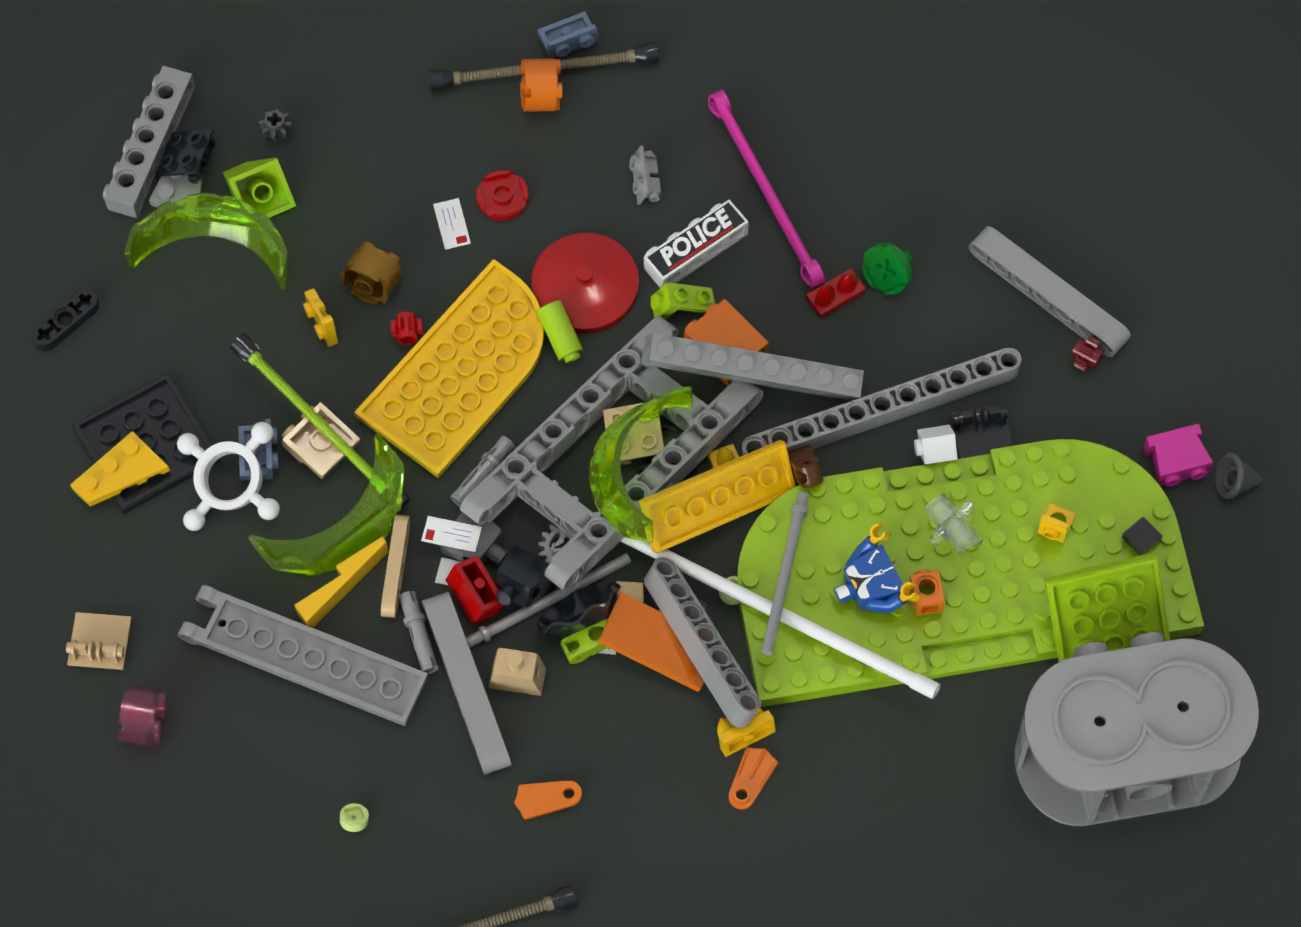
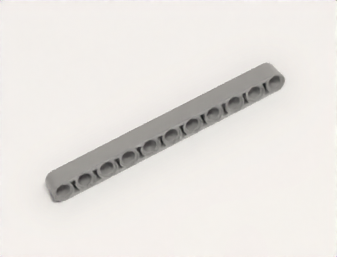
[742,348,1021,456]

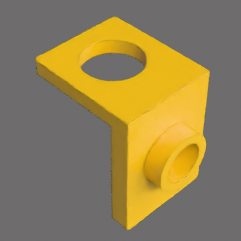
[1037,503,1076,543]

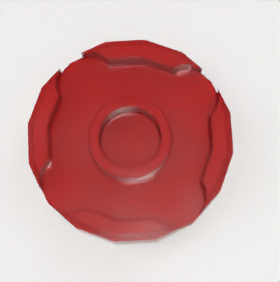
[476,170,529,221]

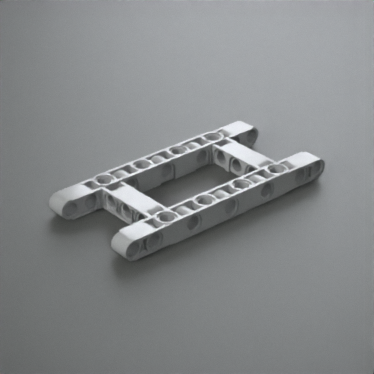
[460,316,764,592]

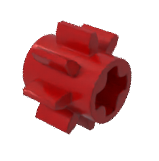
[390,312,423,345]

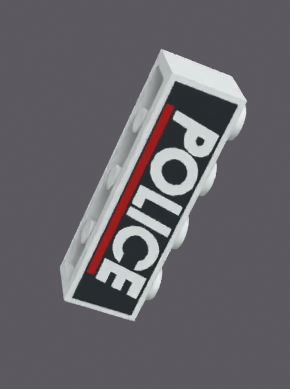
[644,200,749,288]

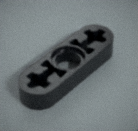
[32,289,99,351]

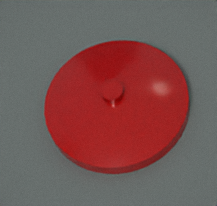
[532,233,639,333]

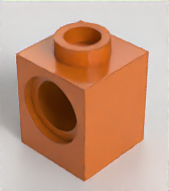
[910,569,945,616]

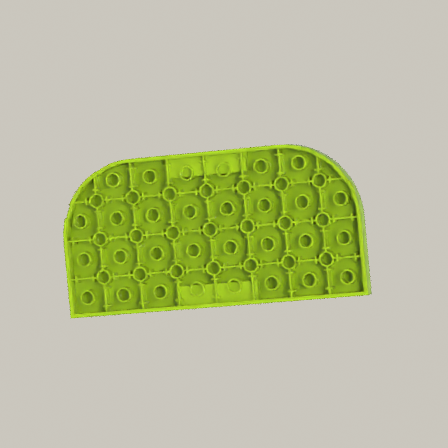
[737,439,1204,708]

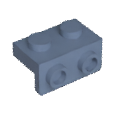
[538,11,598,59]
[238,419,278,481]

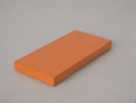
[597,592,704,692]

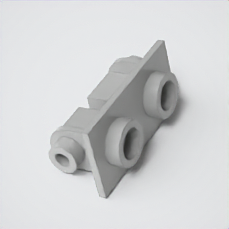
[629,146,662,205]

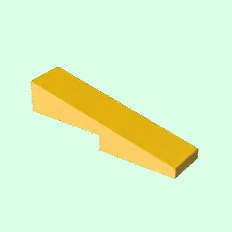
[295,536,389,628]

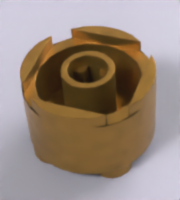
[340,241,402,305]

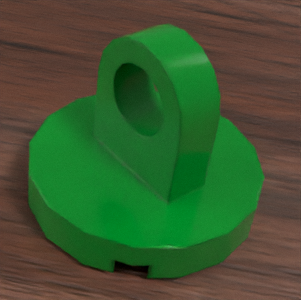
[862,242,913,295]

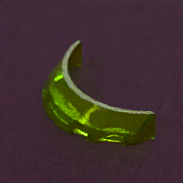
[124,193,288,290]
[589,386,693,542]
[248,433,404,576]

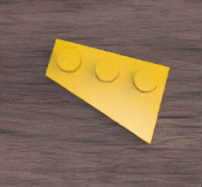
[70,431,170,507]

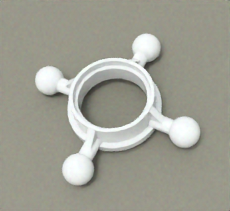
[177,422,280,531]

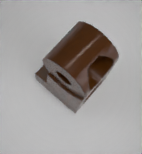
[788,444,824,488]

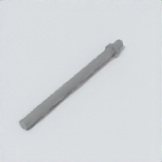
[761,492,809,656]
[466,553,631,648]

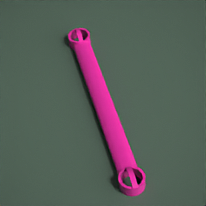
[708,90,825,288]

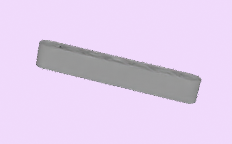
[969,226,1131,357]
[644,557,761,728]
[422,592,511,775]

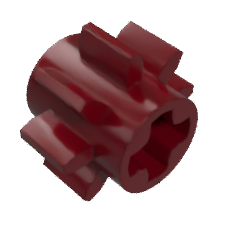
[1070,336,1104,371]

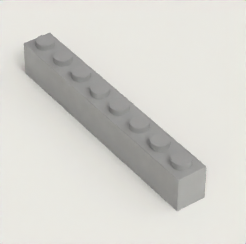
[642,333,864,401]

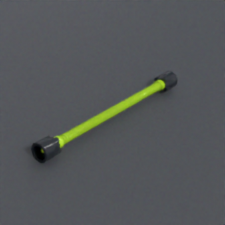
[229,333,410,513]

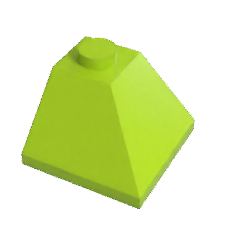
[223,157,296,227]

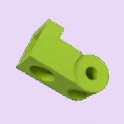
[560,620,610,664]

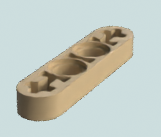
[381,515,410,618]

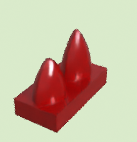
[806,269,866,319]

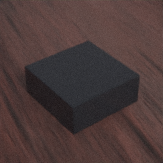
[1122,517,1163,556]

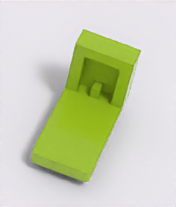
[650,282,715,320]

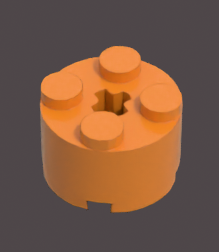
[520,59,562,112]

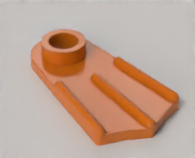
[729,747,778,810]
[514,781,582,820]

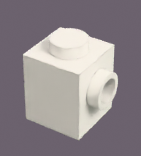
[914,425,957,464]

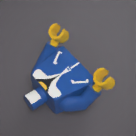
[834,524,920,614]

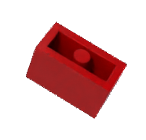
[445,555,503,626]

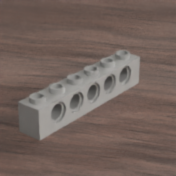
[103,66,196,219]

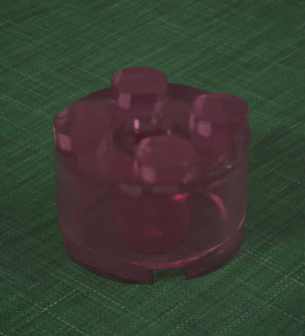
[117,685,167,747]

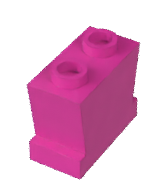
[1143,423,1213,487]

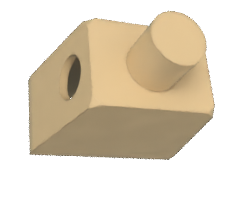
[488,648,546,696]

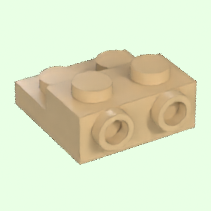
[282,402,360,479]

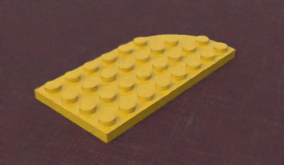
[354,259,544,479]

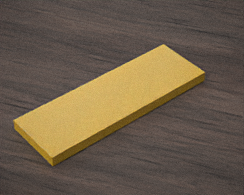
[639,440,796,553]

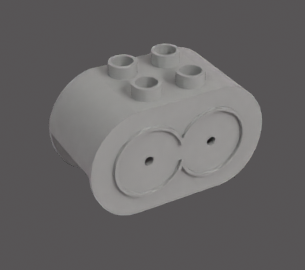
[1014,632,1259,826]

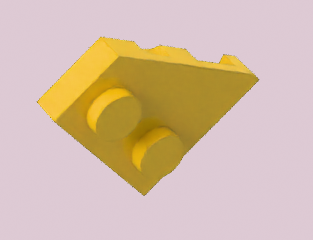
[303,288,338,347]

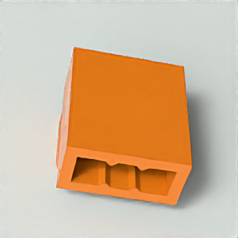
[684,299,769,387]

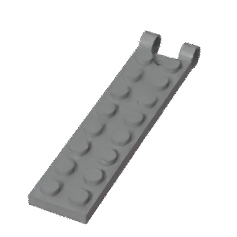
[177,585,429,727]

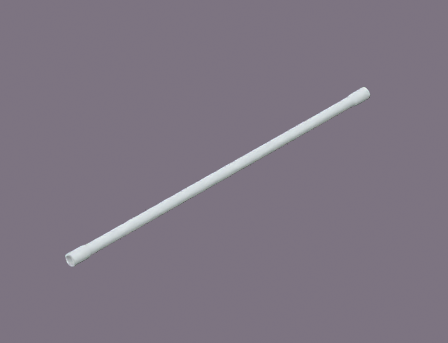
[513,472,941,699]

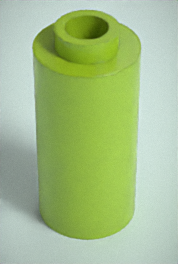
[536,300,583,363]

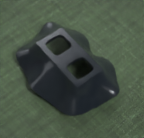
[537,582,621,640]

